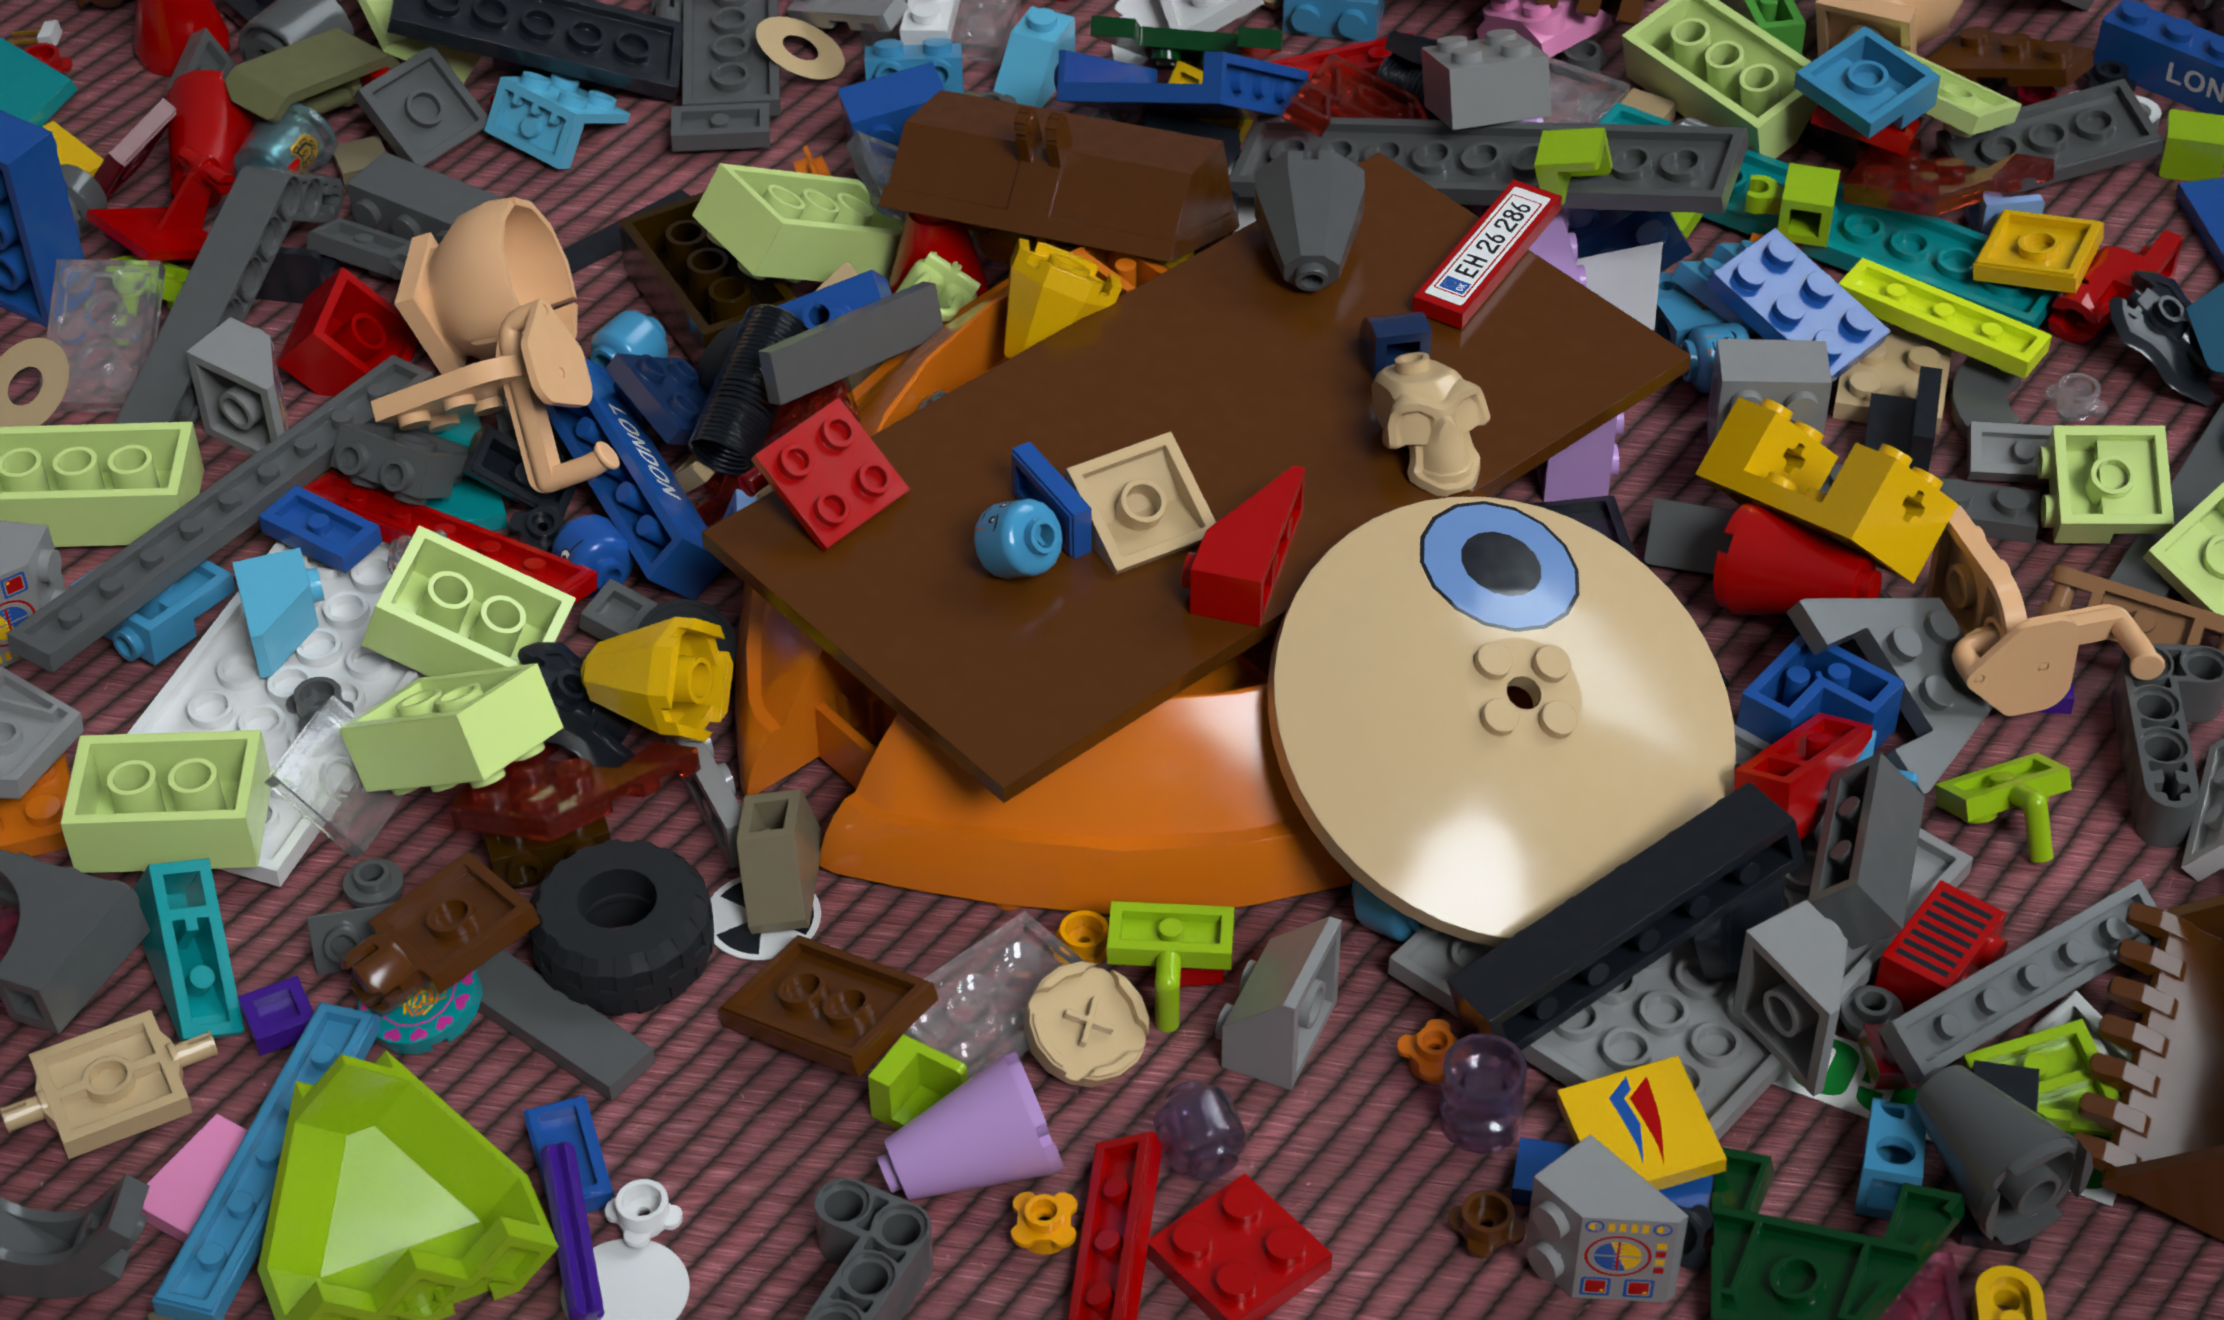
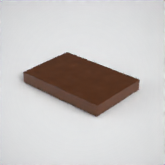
[718,935,939,1078]

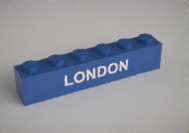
[2093,0,2224,115]
[545,358,725,600]

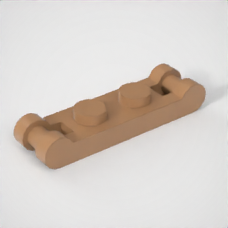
[2037,564,2224,653]

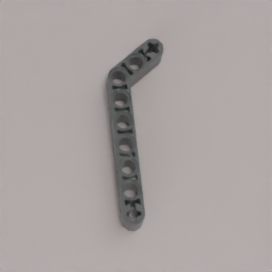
[114,165,344,425]

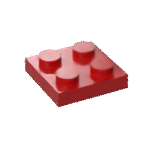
[1147,1173,1332,1320]

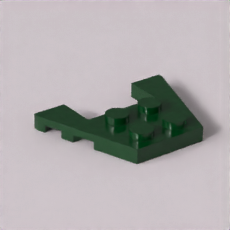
[1090,15,1283,69]
[1711,1147,1966,1320]

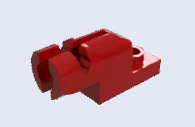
[2048,230,2184,343]

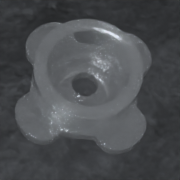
[2045,373,2108,422]

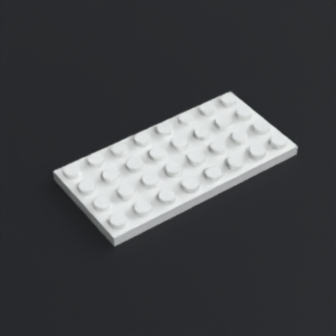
[127,541,429,887]

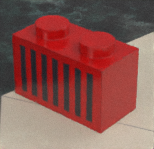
[1875,880,2008,1012]

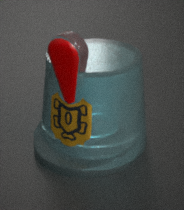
[234,103,337,174]

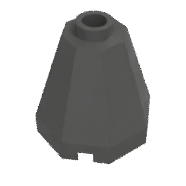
[1254,150,1365,291]

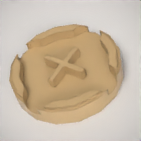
[1024,961,1149,1088]

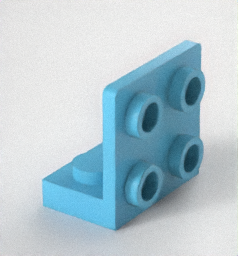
[484,71,631,169]

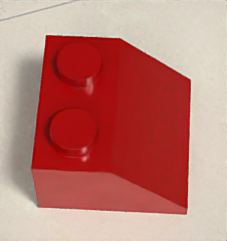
[276,267,419,397]

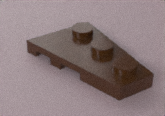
[1926,26,2094,87]

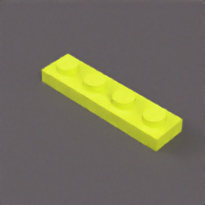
[1838,257,2052,379]

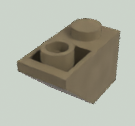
[736,789,824,934]

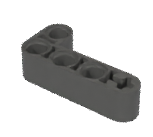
[2111,644,2224,848]
[804,1178,934,1320]

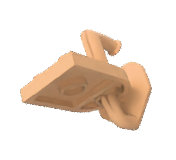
[370,298,620,494]
[1925,505,2165,716]

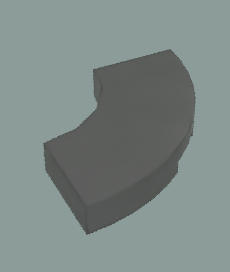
[1951,356,2022,442]

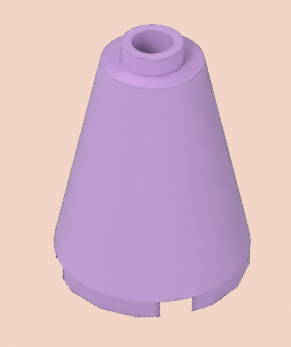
[877,1050,1065,1200]

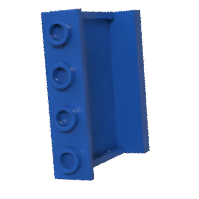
[1054,50,1309,120]

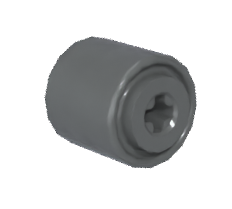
[238,0,354,62]

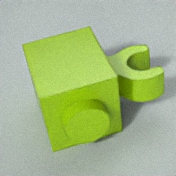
[1744,163,1840,247]

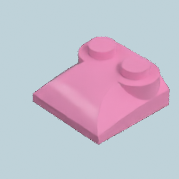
[1476,0,1613,58]

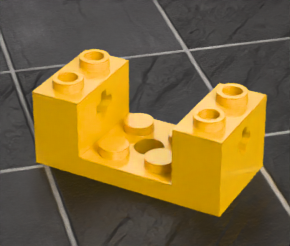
[1695,397,1958,584]

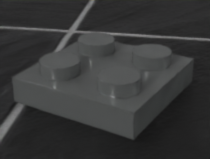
[353,45,488,168]

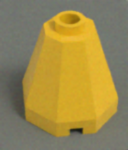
[1004,238,1122,359]
[581,617,734,742]

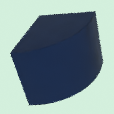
[1359,311,1432,380]

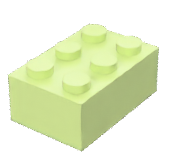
[361,525,576,677]
[339,663,564,796]
[60,730,273,873]

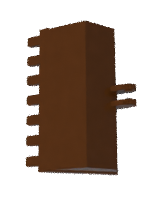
[879,90,1240,262]
[2072,894,2224,1241]

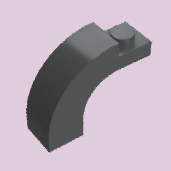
[0,1174,150,1299]

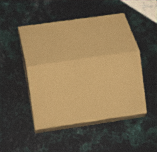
[1065,431,1216,575]

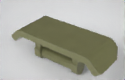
[224,28,401,130]

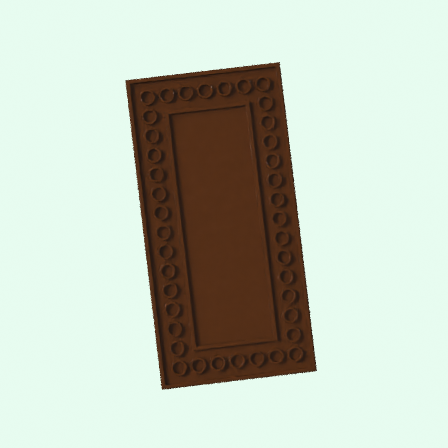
[702,152,1691,803]

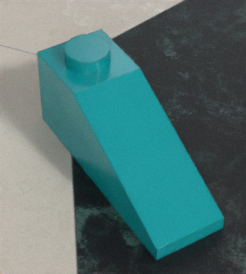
[133,858,245,1042]

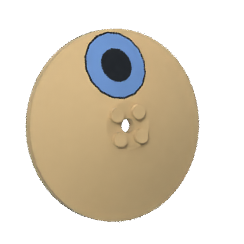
[1267,497,1736,947]

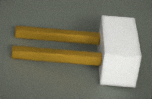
[8,20,63,46]

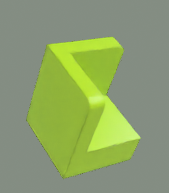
[2159,109,2224,182]
[1534,127,1613,205]
[868,1034,968,1130]

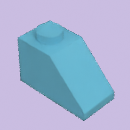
[993,6,1075,108]
[232,547,325,679]

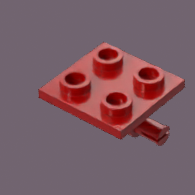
[86,146,236,265]
[738,398,910,552]

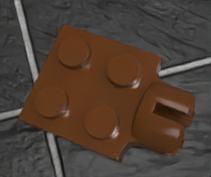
[340,851,540,1016]

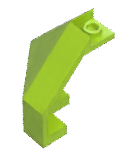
[257,1050,559,1320]

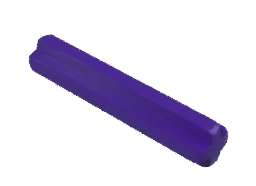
[540,1142,605,1320]

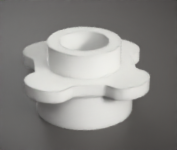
[605,1179,683,1248]

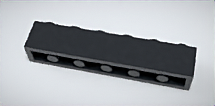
[1446,782,1805,1063]

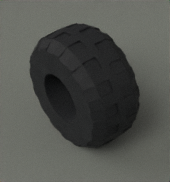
[528,839,714,1016]

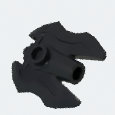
[2109,270,2215,406]
[518,642,647,777]

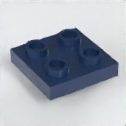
[605,353,709,446]

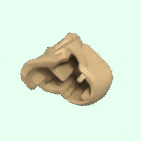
[1372,352,1491,497]

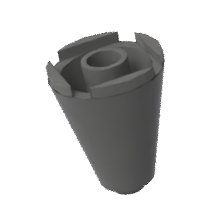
[1914,1065,2093,1245]

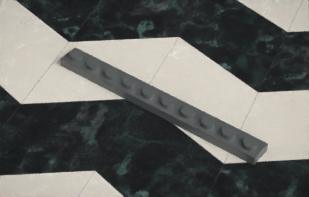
[6,355,434,673]

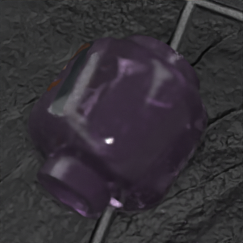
[1153,1081,1247,1181]

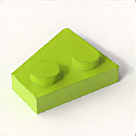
[1961,1019,2121,1137]

